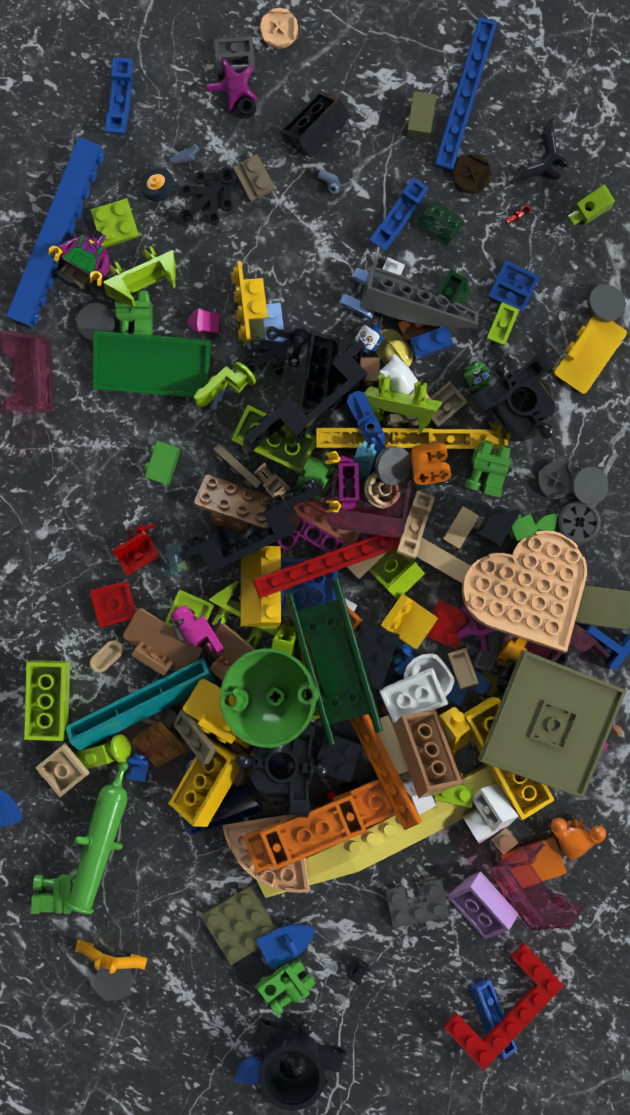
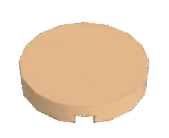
[260,8,298,49]

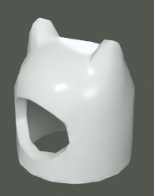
[378,354,418,395]
[462,808,503,844]

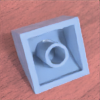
[247,303,285,350]

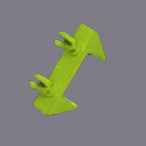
[103,246,176,307]
[364,374,442,433]
[209,581,278,648]

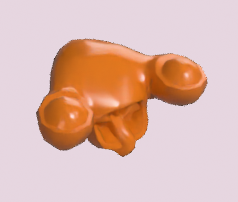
[550,817,606,860]

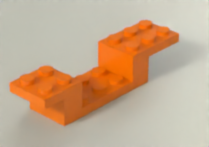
[243,779,396,873]

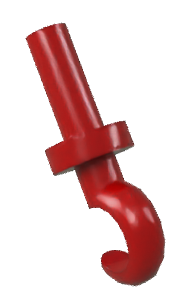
[505,205,531,224]
[127,523,155,538]

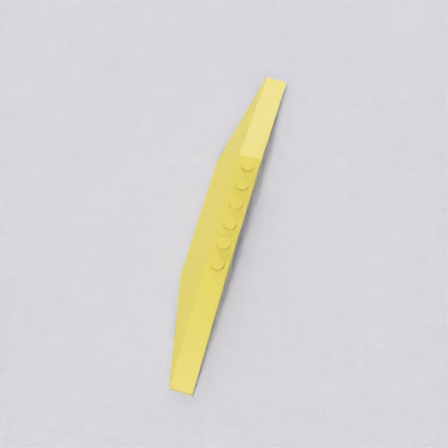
[257,764,496,898]

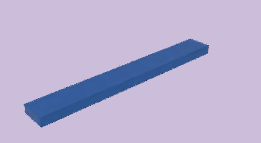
[434,17,498,172]

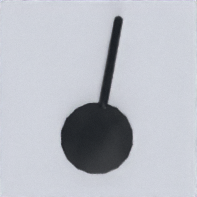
[236,954,272,1003]

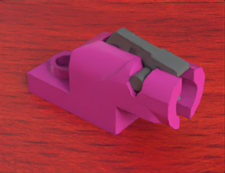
[171,605,224,656]

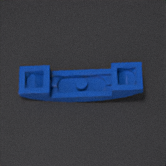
[105,57,133,135]
[369,177,429,251]

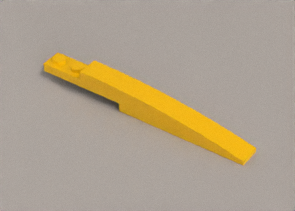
[316,428,508,450]

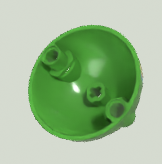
[220,648,320,748]

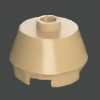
[362,471,401,508]

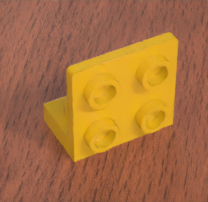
[381,593,438,649]

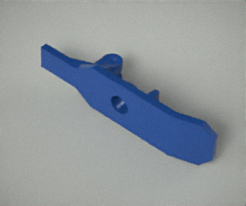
[346,390,386,455]

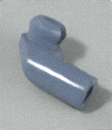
[318,169,341,194]

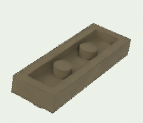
[214,443,262,489]
[173,710,216,764]

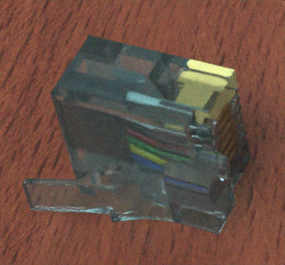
[155,541,191,577]

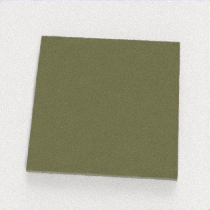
[478,650,627,798]

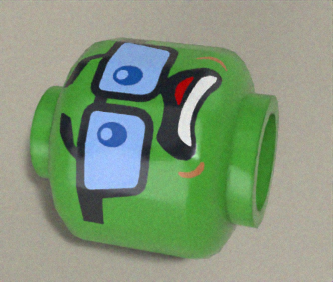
[464,361,492,390]

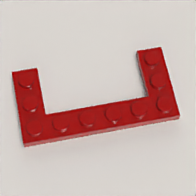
[443,943,564,1070]

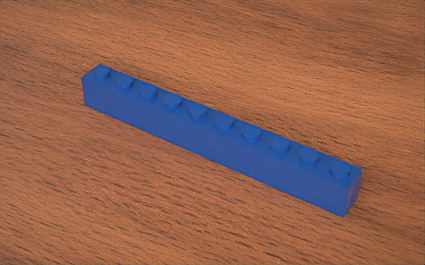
[7,137,104,329]

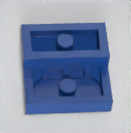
[489,260,540,312]

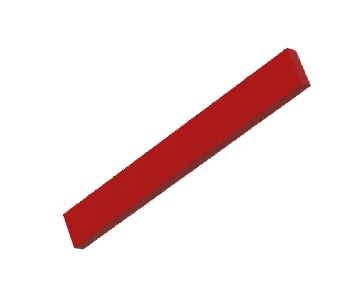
[252,528,401,599]

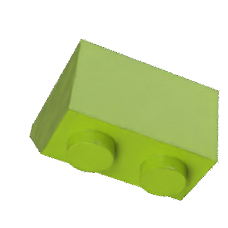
[369,549,425,600]

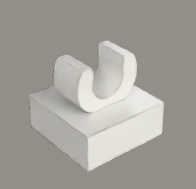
[382,257,405,275]

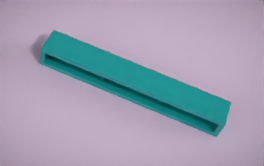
[65,658,217,751]

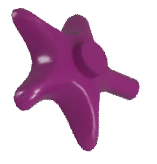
[207,60,257,113]
[457,605,500,652]

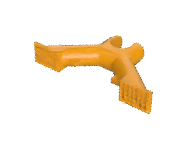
[75,939,148,974]

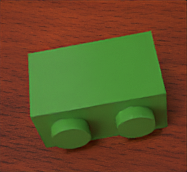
[144,441,181,485]

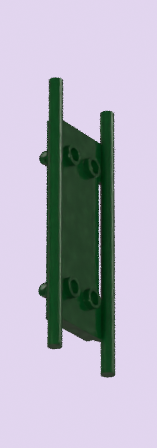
[285,578,383,746]

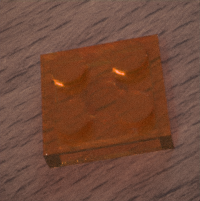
[132,721,185,768]

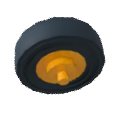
[140,168,175,202]

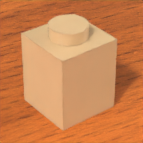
[490,827,518,855]

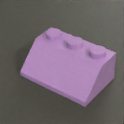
[447,871,519,939]

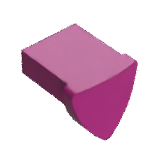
[187,308,220,334]

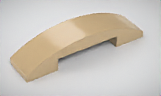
[397,490,435,559]

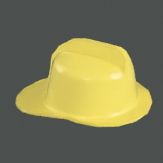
[375,329,413,367]

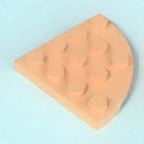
[222,815,310,893]

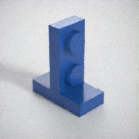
[584,624,630,671]

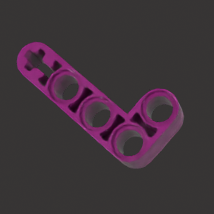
[278,516,348,552]

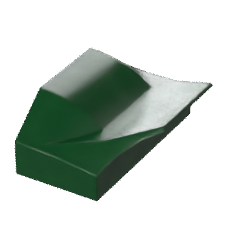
[436,269,471,305]

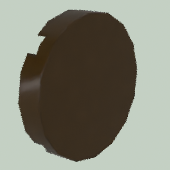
[453,154,492,194]

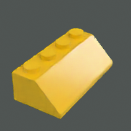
[241,546,281,627]
[168,739,240,827]

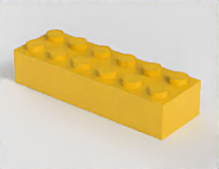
[463,697,554,820]

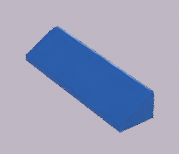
[469,979,518,1060]

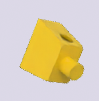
[438,707,471,753]

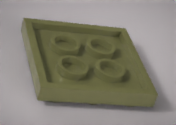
[201,885,277,965]

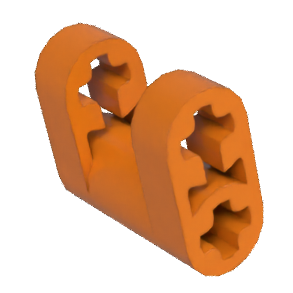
[410,443,451,485]

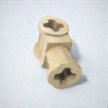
[253,463,291,497]

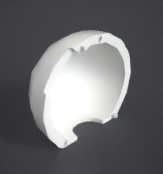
[404,653,454,697]

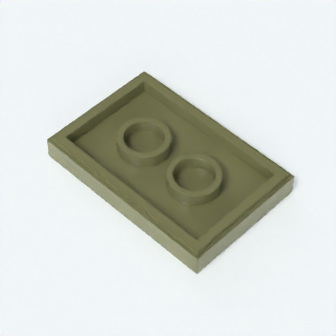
[575,585,630,630]

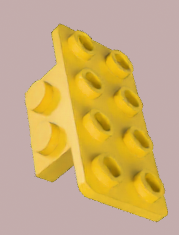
[231,261,268,345]
[554,316,627,394]
[183,679,251,748]

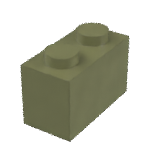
[404,91,437,140]

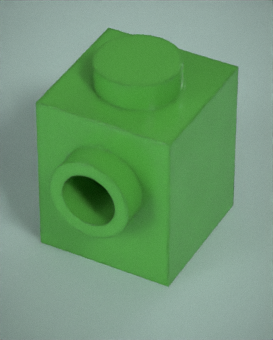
[508,514,539,541]

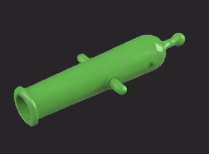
[64,761,129,914]

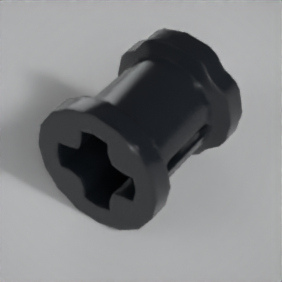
[346,958,371,985]

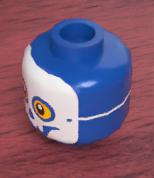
[355,323,383,353]

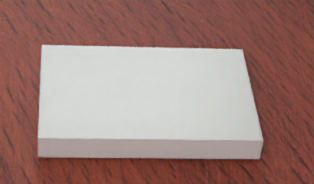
[379,668,448,724]

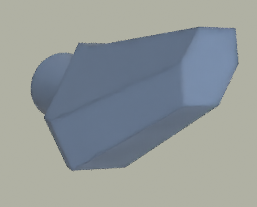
[169,144,200,164]
[209,388,226,411]

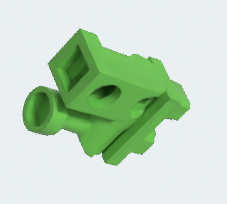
[115,291,153,335]
[465,439,511,498]
[31,874,76,914]
[257,959,316,1016]

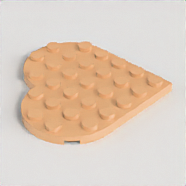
[462,531,587,653]

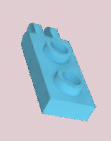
[354,441,377,479]

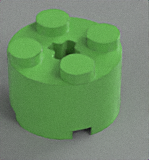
[296,456,335,502]

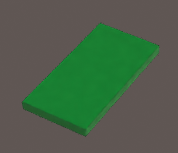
[93,330,211,398]

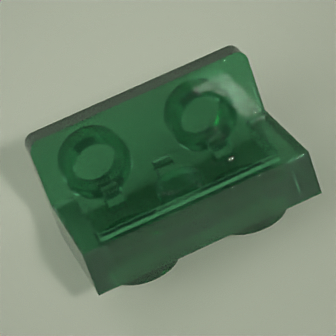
[417,199,465,246]

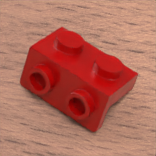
[112,531,160,575]

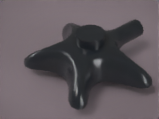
[480,659,514,698]

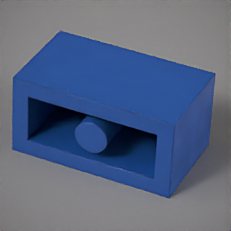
[409,327,454,361]

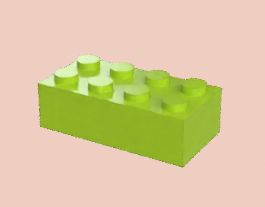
[231,405,316,474]
[24,660,70,741]

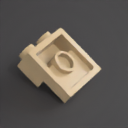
[36,743,89,797]

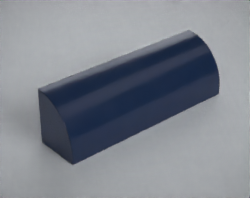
[182,786,262,836]

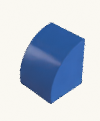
[235,1057,260,1085]

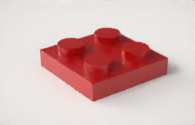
[90,581,136,628]
[427,599,470,650]

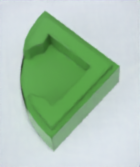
[536,514,558,531]

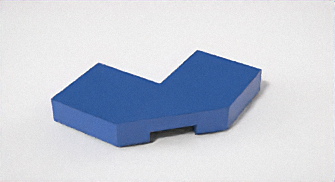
[446,671,491,706]

